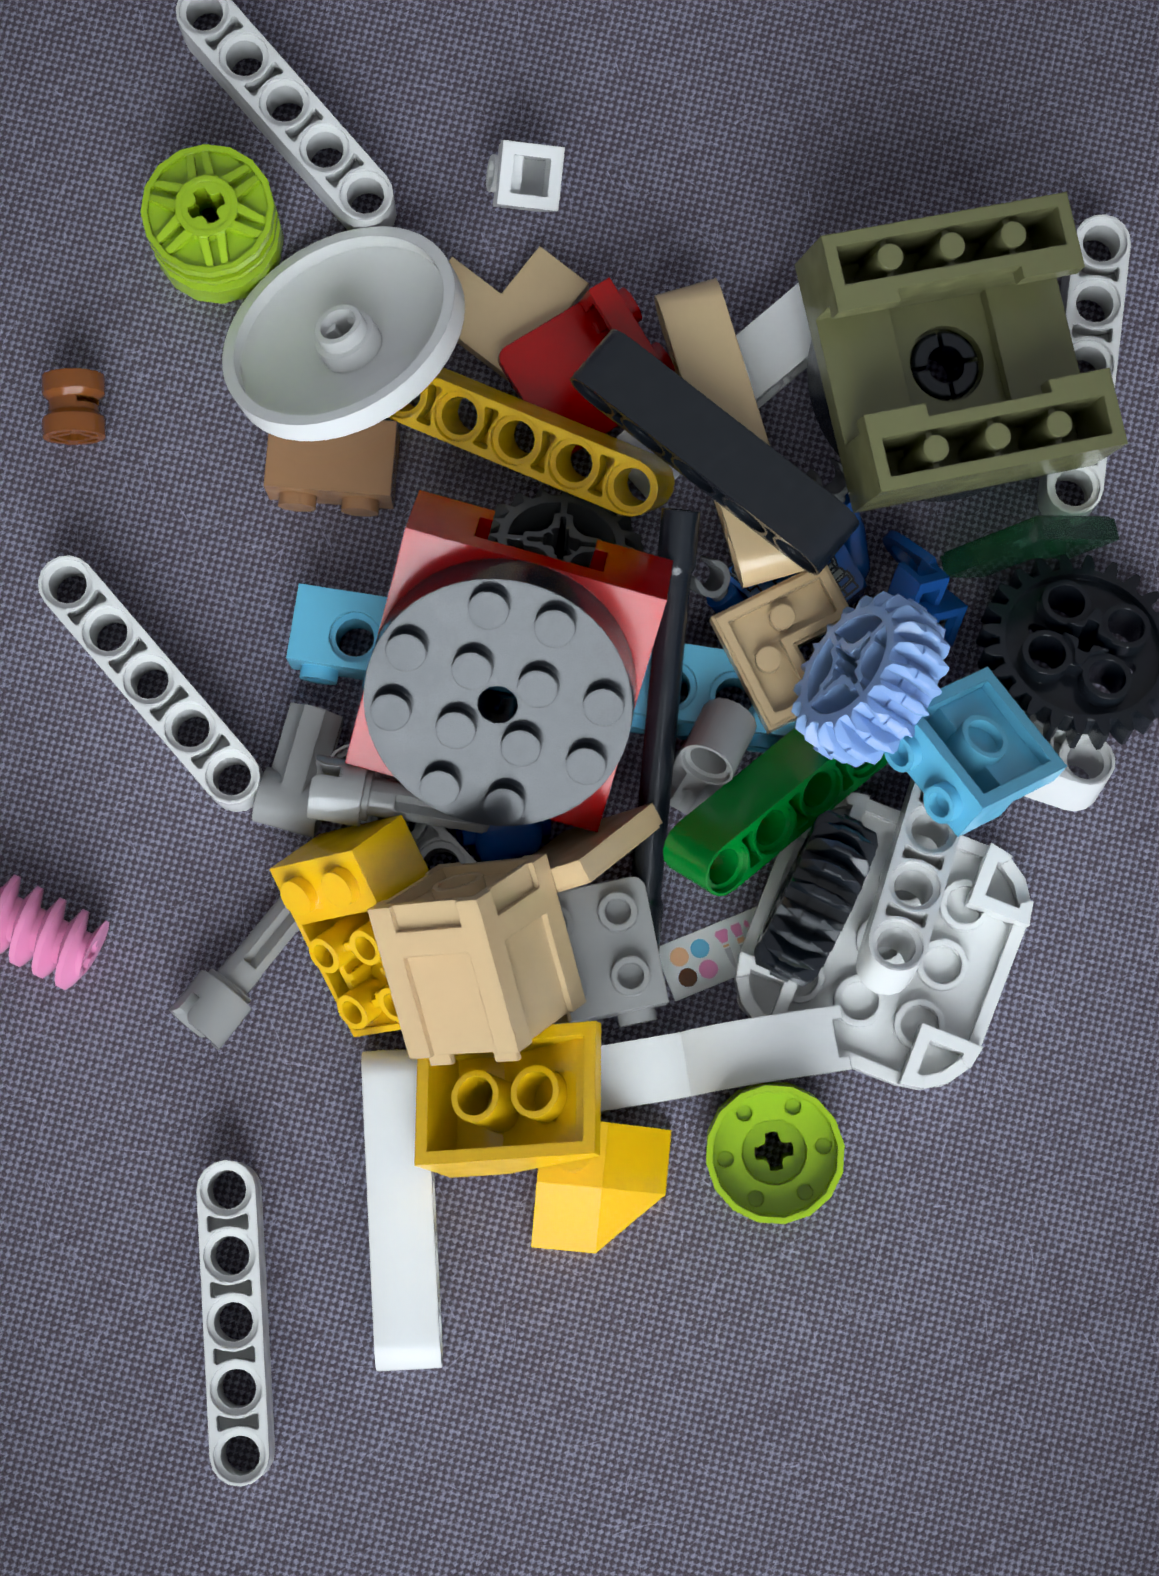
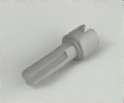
[307,754,490,833]
[169,896,299,1050]

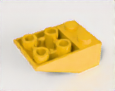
[269,815,429,1037]

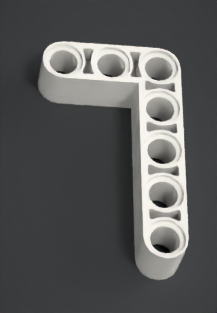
[856,711,1115,995]

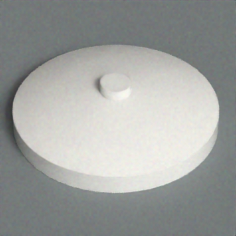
[222,226,465,441]

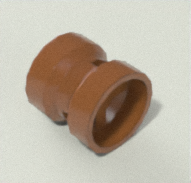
[42,368,106,445]

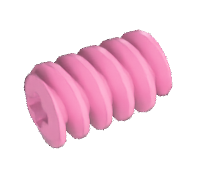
[0,874,109,990]

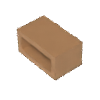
[263,420,400,517]

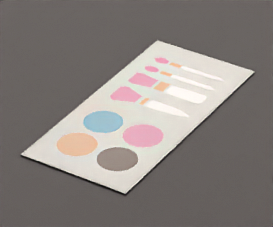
[659,907,757,1002]

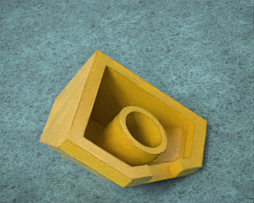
[531,1122,672,1253]

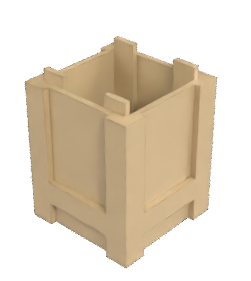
[367,854,586,1066]

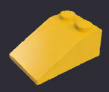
[414,1021,601,1178]

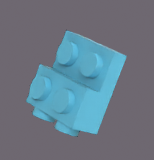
[884,667,1067,837]

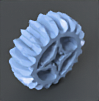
[791,591,951,768]

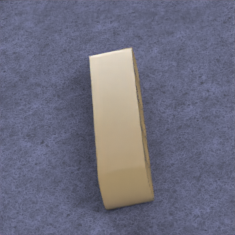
[654,278,805,589]

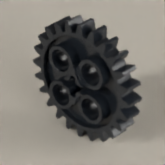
[976,554,1159,750]

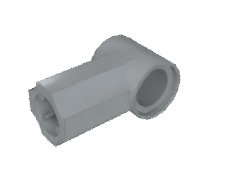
[670,698,757,815]
[252,702,344,838]

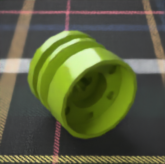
[140,144,284,304]
[706,1082,845,1224]

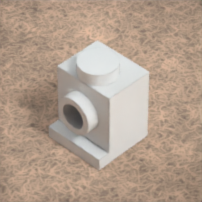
[486,140,565,212]

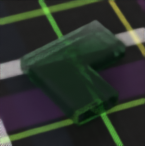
[940,515,1120,578]

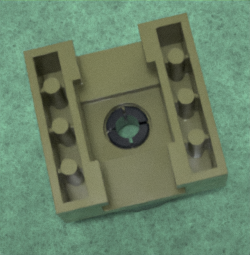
[794,192,1128,513]

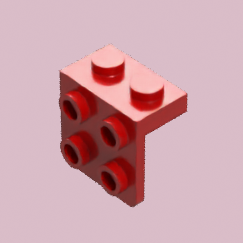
[498,277,675,455]

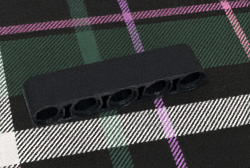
[570,329,860,575]

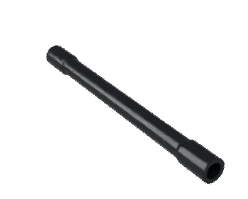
[631,508,701,951]

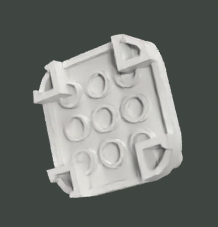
[734,792,1033,1090]

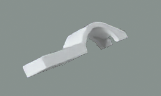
[601,1005,852,1112]

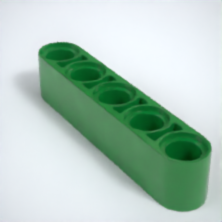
[663,728,888,896]

